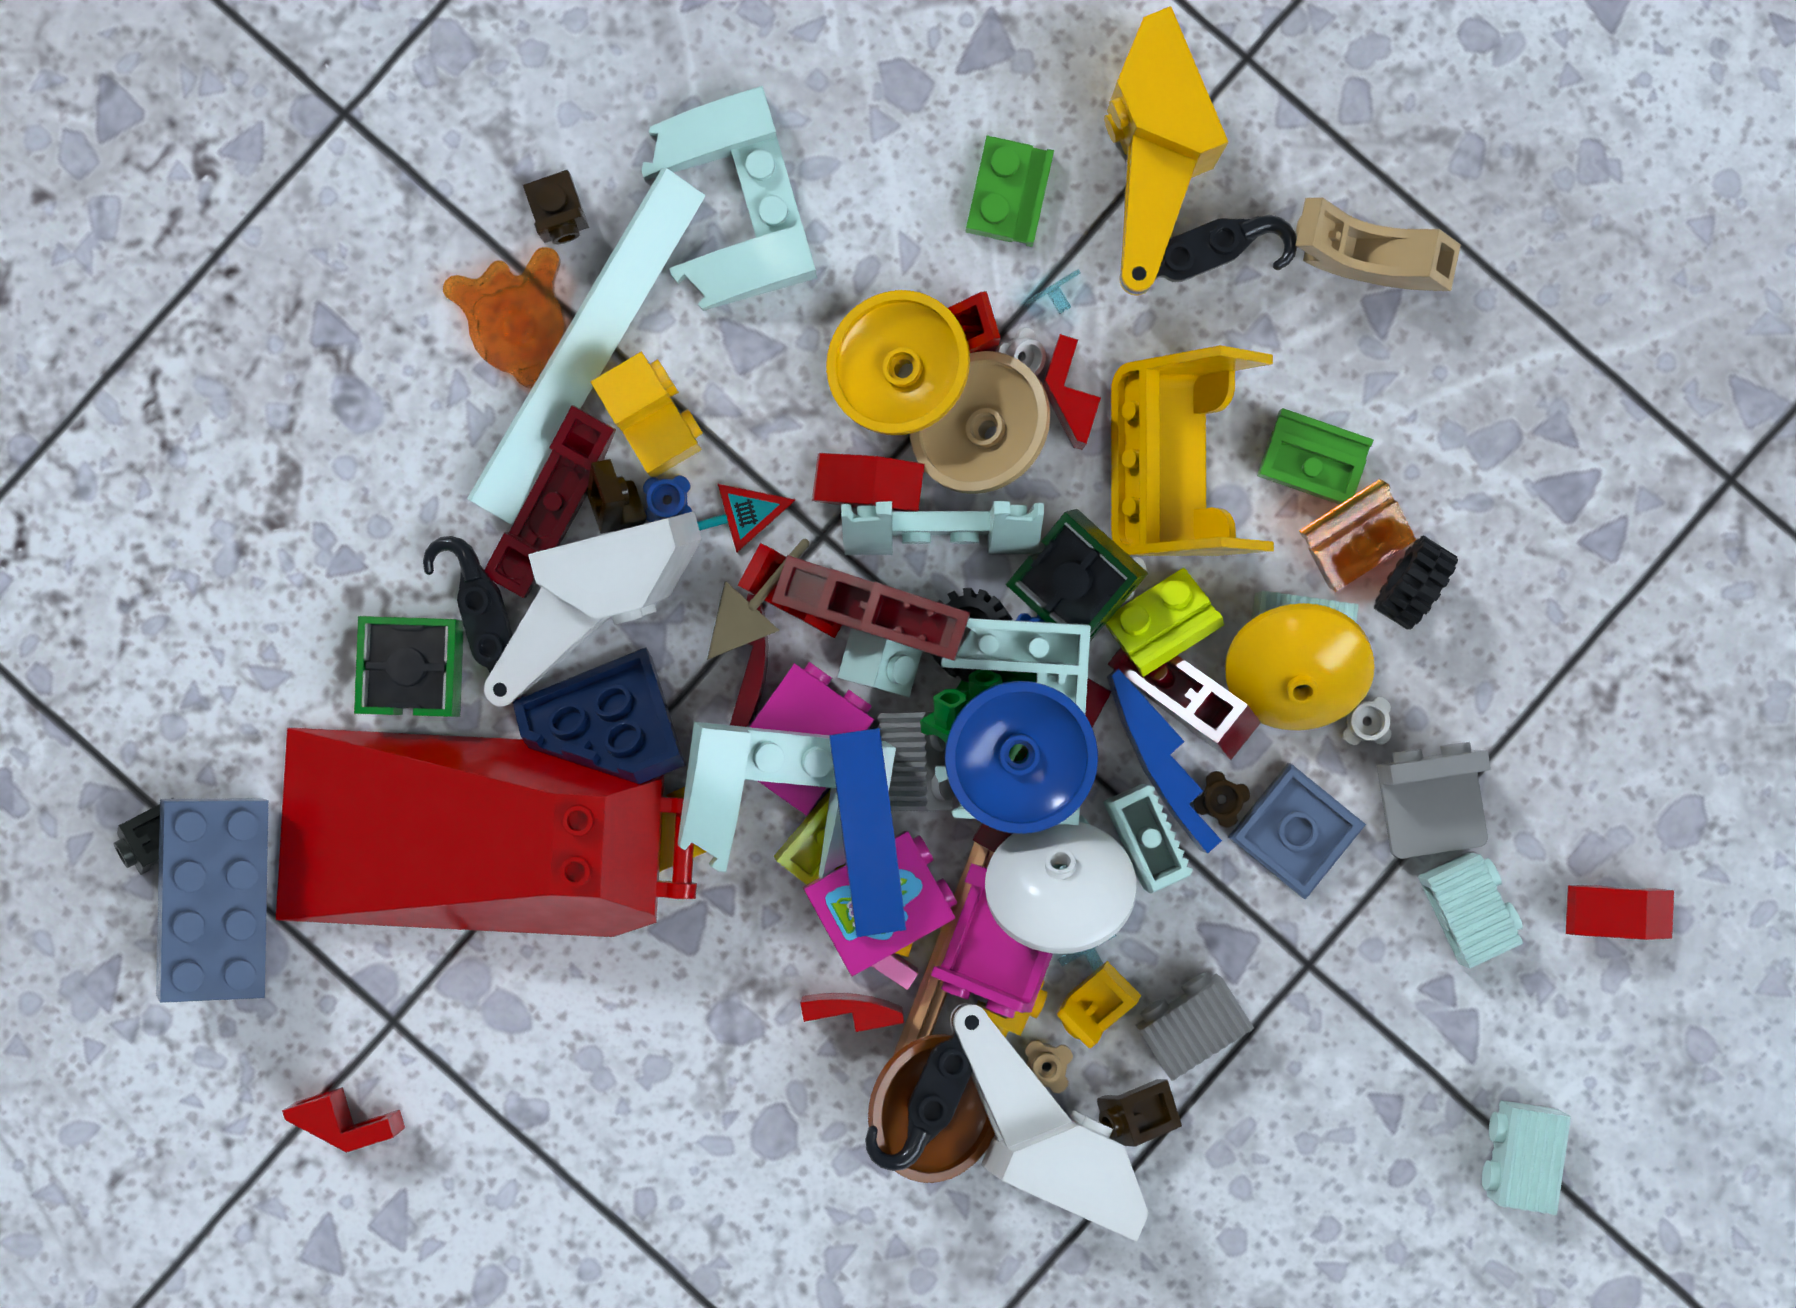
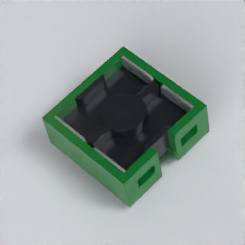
[354,616,464,717]

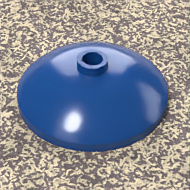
[945,681,1098,834]

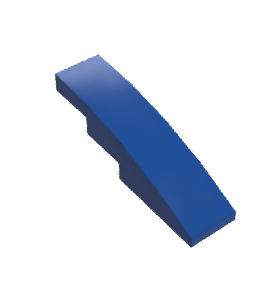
[1107,669,1222,854]
[829,728,906,937]

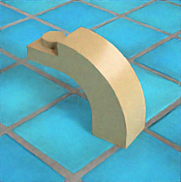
[1295,197,1461,291]

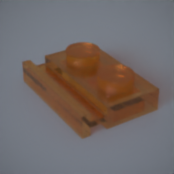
[1299,479,1416,592]

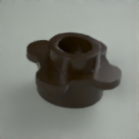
[1193,771,1250,828]

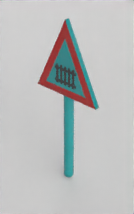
[697,484,795,553]

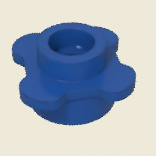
[643,475,692,523]

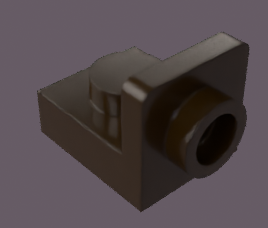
[523,169,589,245]
[587,459,647,534]
[1097,1079,1182,1147]

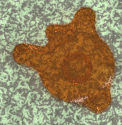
[443,247,566,388]

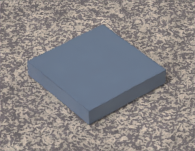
[1228,763,1366,899]

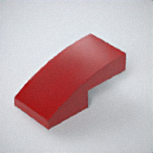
[800,993,904,1032]

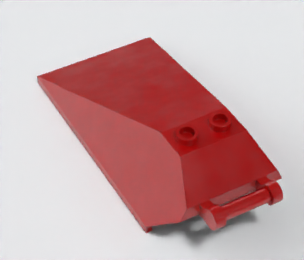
[276,728,697,937]

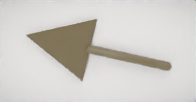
[707,539,810,660]

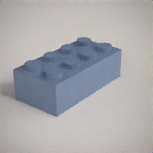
[156,798,269,1003]

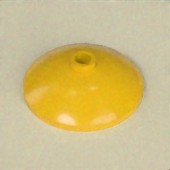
[826,290,970,435]
[1225,603,1375,731]

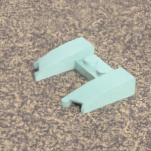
[642,86,817,311]
[841,501,1044,555]
[935,618,1091,825]
[678,722,896,879]

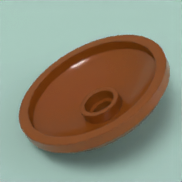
[868,1034,995,1183]

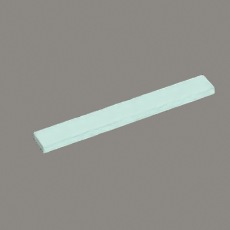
[467,168,706,525]

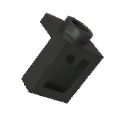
[113,798,174,875]

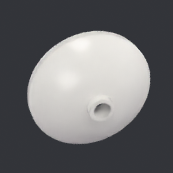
[985,822,1136,954]

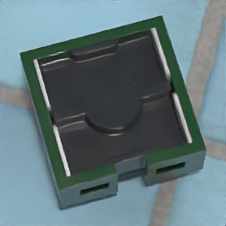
[1005,509,1149,642]

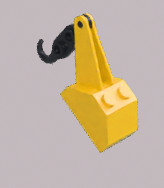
[1104,6,1297,296]

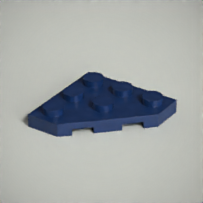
[512,647,685,784]

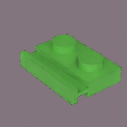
[965,135,1054,247]
[1257,408,1374,507]

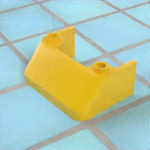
[1111,345,1274,556]

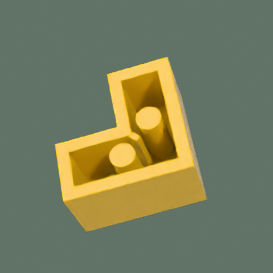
[591,351,703,477]

